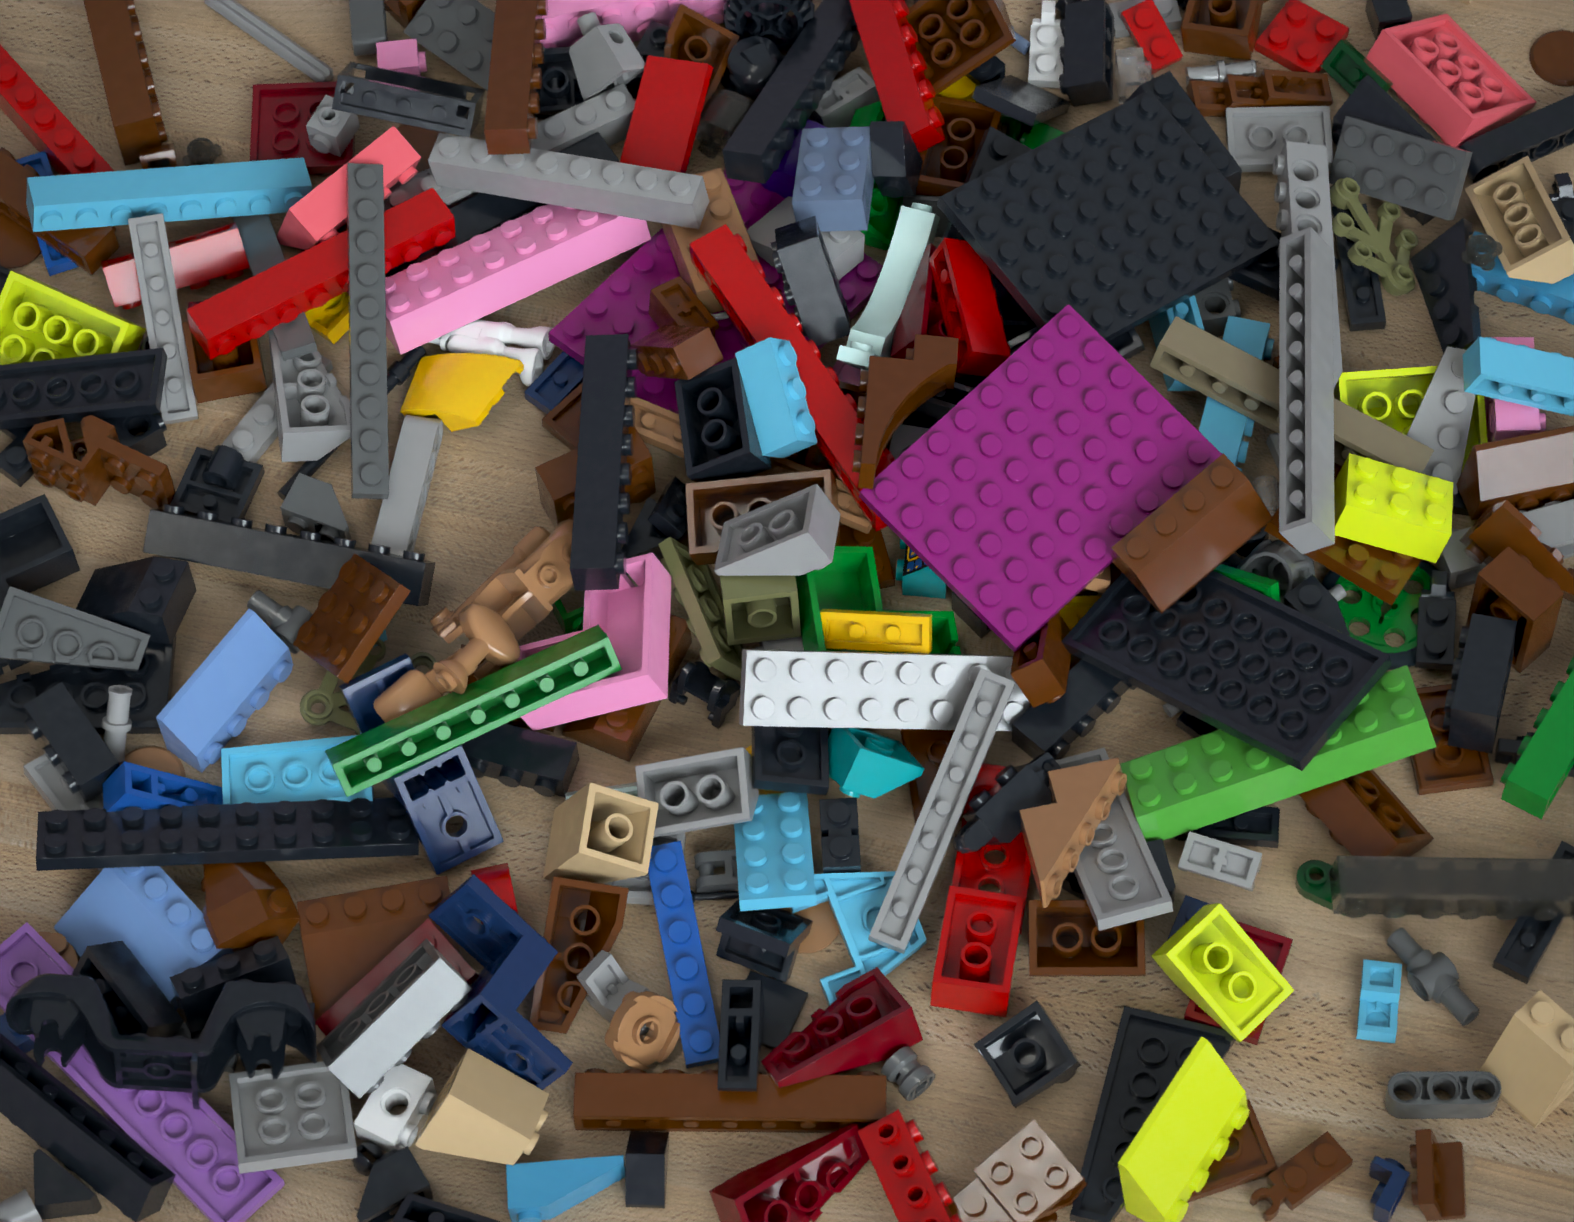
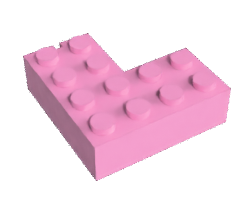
[515,552,671,731]

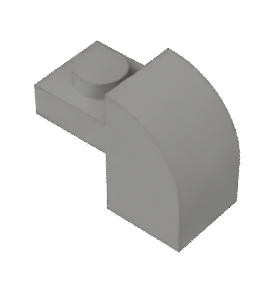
[577,950,649,1035]

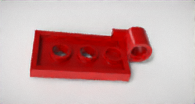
[951,763,1032,934]

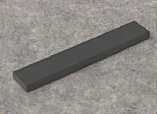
[232,214,318,361]

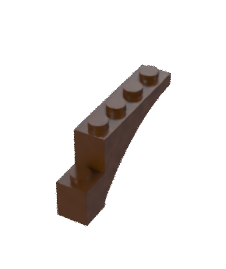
[852,334,959,489]

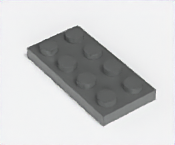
[403,0,546,91]
[1329,116,1473,221]

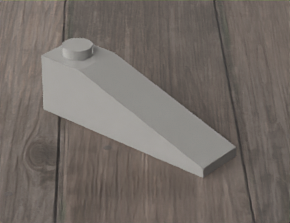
[268,329,351,462]

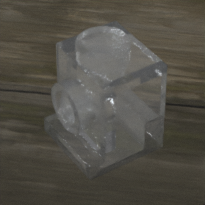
[1114,47,1154,103]

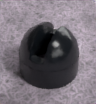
[352,1142,383,1176]

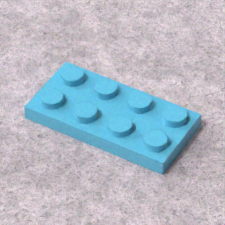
[221,735,374,804]
[734,792,816,911]

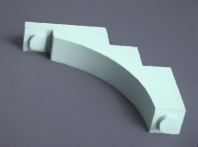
[836,202,940,370]

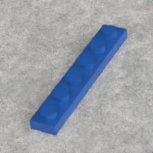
[648,841,720,1069]

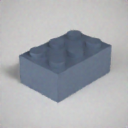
[792,126,874,232]

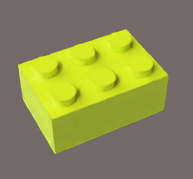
[1334,453,1453,563]

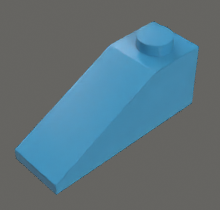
[506,1155,625,1222]

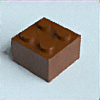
[182,321,267,403]

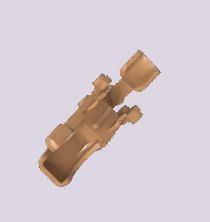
[373,519,574,723]

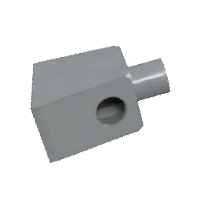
[569,12,645,101]

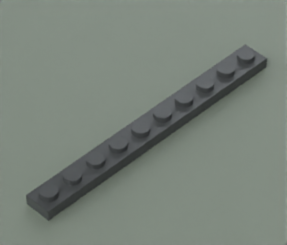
[346,163,389,499]

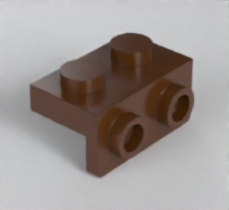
[1410,1129,1466,1221]

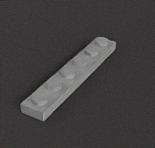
[128,213,199,425]

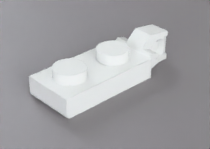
[1028,1,1064,88]

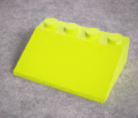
[0,271,146,365]
[1334,366,1488,472]
[1118,1037,1249,1222]

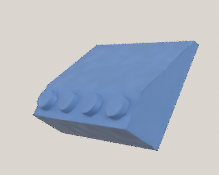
[54,866,234,1010]

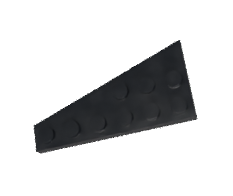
[1070,1006,1236,1222]

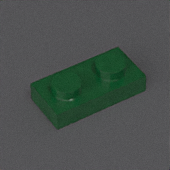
[1321,40,1393,95]

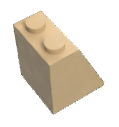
[543,782,659,884]
[1479,990,1574,1128]
[415,1048,549,1166]

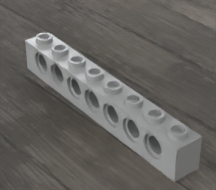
[1272,141,1343,388]

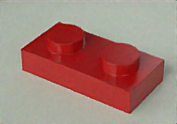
[1120,0,1183,74]

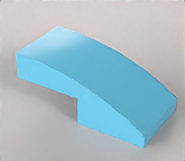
[1356,959,1402,1044]

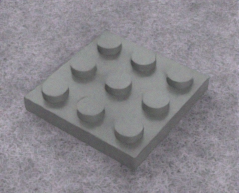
[229,1061,357,1174]

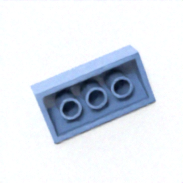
[156,609,293,773]

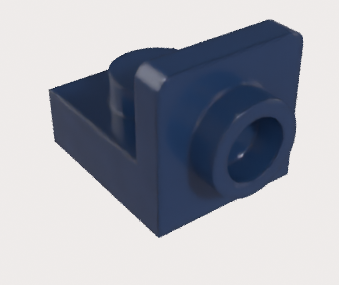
[1369,1156,1410,1222]

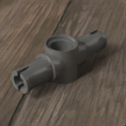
[247,590,313,654]
[1387,927,1479,1026]

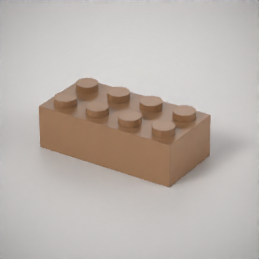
[661,167,759,313]

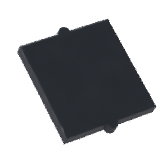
[746,970,808,1050]

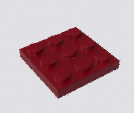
[250,81,355,175]

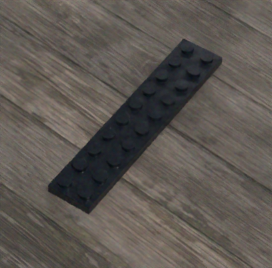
[36,797,419,871]

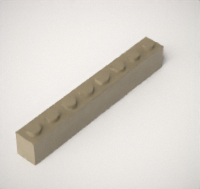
[1150,316,1434,473]

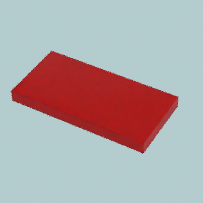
[620,55,713,173]

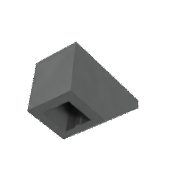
[280,473,351,542]

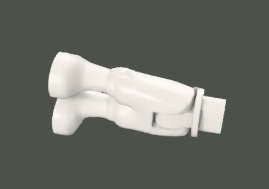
[429,319,555,386]

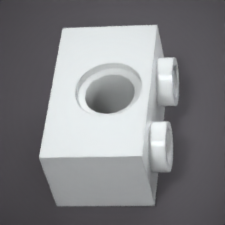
[353,1064,437,1152]

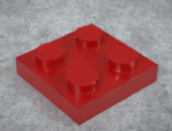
[1254,0,1349,73]

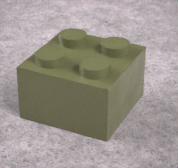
[719,575,801,646]

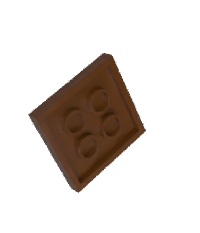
[293,553,411,684]

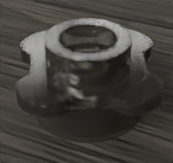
[183,138,222,166]
[1461,234,1503,271]

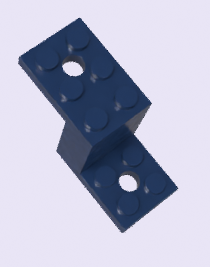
[339,653,504,875]
[428,874,573,1090]

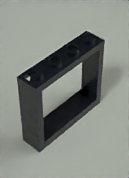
[332,62,485,138]

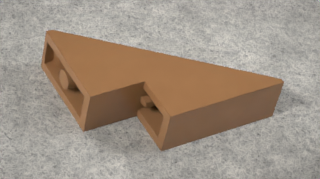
[1020,757,1127,908]

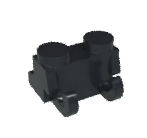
[669,661,741,728]

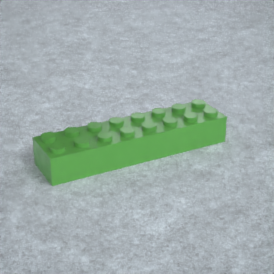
[1120,665,1436,842]

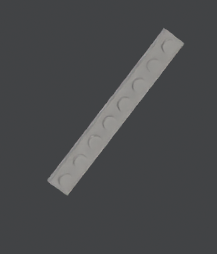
[868,668,1015,954]

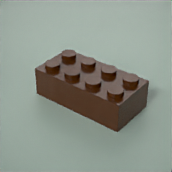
[685,469,841,565]

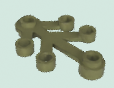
[1330,178,1419,296]
[300,639,436,735]

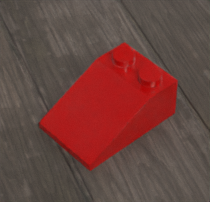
[930,886,1025,1018]

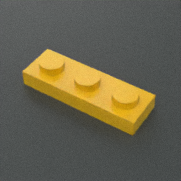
[820,609,932,654]

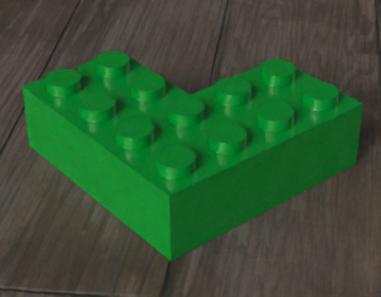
[795,546,961,655]

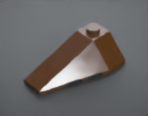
[664,4,740,137]
[1459,500,1574,603]
[201,862,301,949]

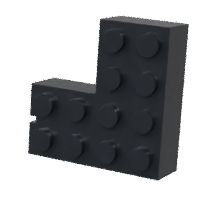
[0,494,80,675]

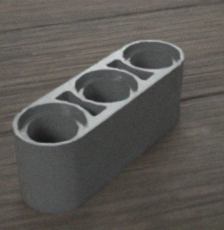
[349,0,388,56]
[1384,1071,1502,1119]

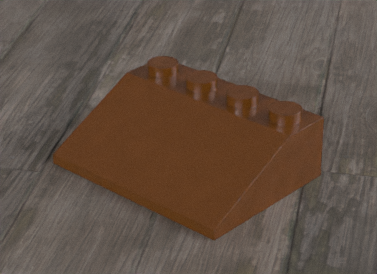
[906,0,1016,95]
[297,875,461,1020]

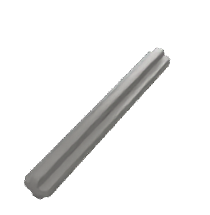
[204,0,334,82]

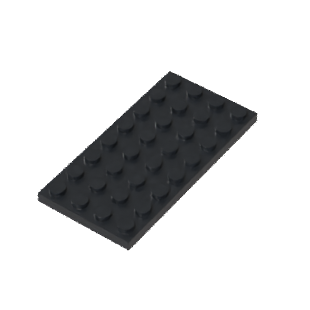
[1061,570,1392,771]

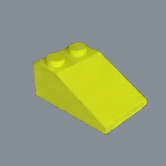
[1151,903,1294,1042]

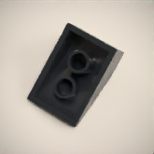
[76,556,196,645]

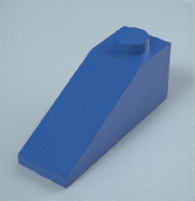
[102,761,223,812]

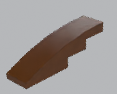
[1186,69,1333,117]

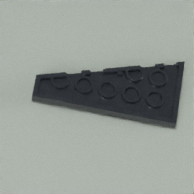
[0,635,176,734]

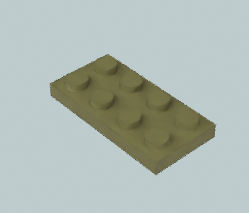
[658,537,744,682]

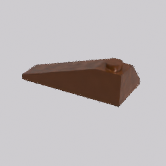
[529,876,629,1034]

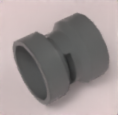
[881,1046,935,1101]

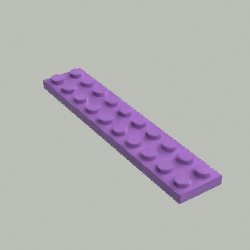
[0,922,285,1222]

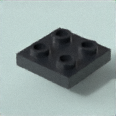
[170,445,265,522]

